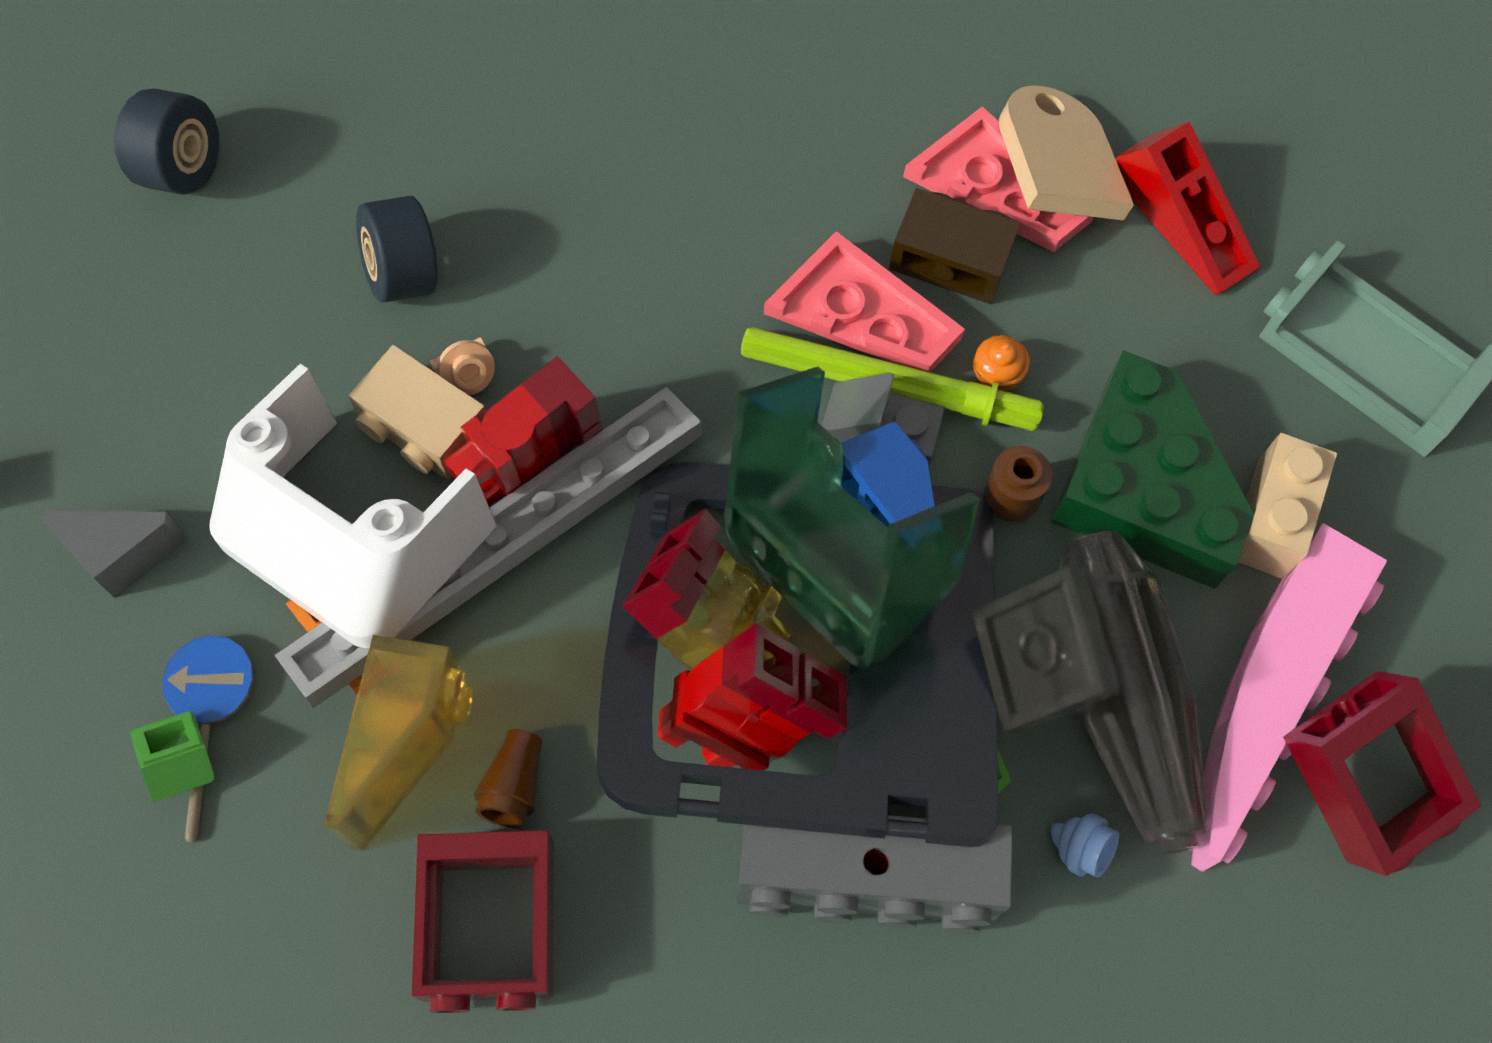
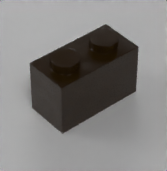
[889,188,1021,304]

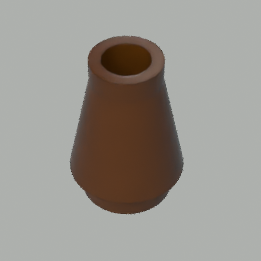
[474,729,543,828]

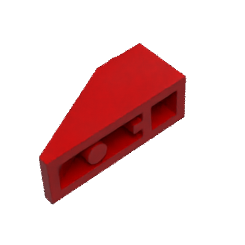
[1115,121,1261,295]

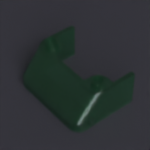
[724,366,980,668]

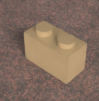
[348,345,486,481]
[1238,432,1337,579]

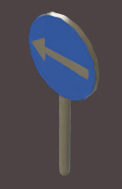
[162,635,254,843]

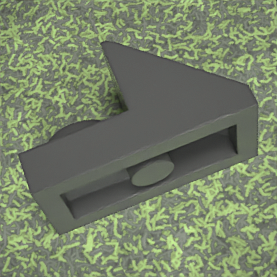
[819,373,945,466]

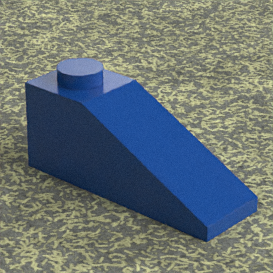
[830,421,944,608]

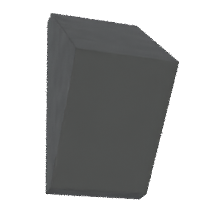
[42,508,184,598]

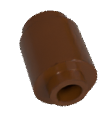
[984,446,1052,521]

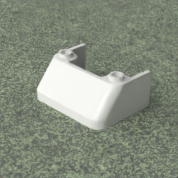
[209,364,497,648]

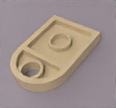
[999,86,1134,220]

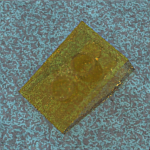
[324,635,472,851]

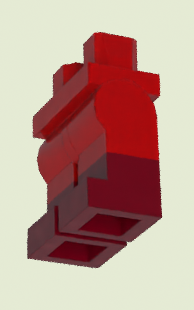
[444,356,602,507]
[657,623,847,771]

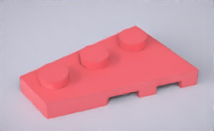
[903,106,1093,252]
[764,231,965,372]

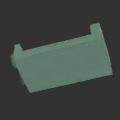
[1259,240,1492,458]

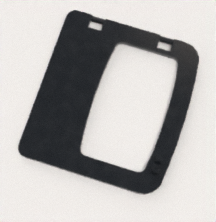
[597,462,999,847]

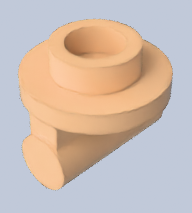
[429,337,495,396]

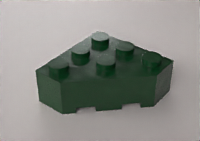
[1051,350,1254,589]

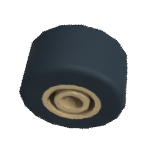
[114,88,219,195]
[356,196,438,302]

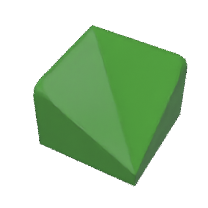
[130,710,215,803]

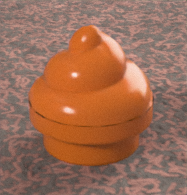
[973,335,1031,391]

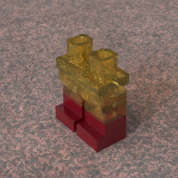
[623,509,791,670]

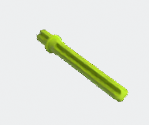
[741,327,1044,431]

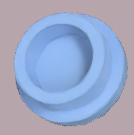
[1051,813,1119,878]

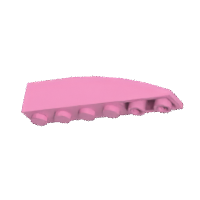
[1191,523,1387,872]

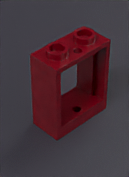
[1283,671,1481,876]
[412,830,554,1013]

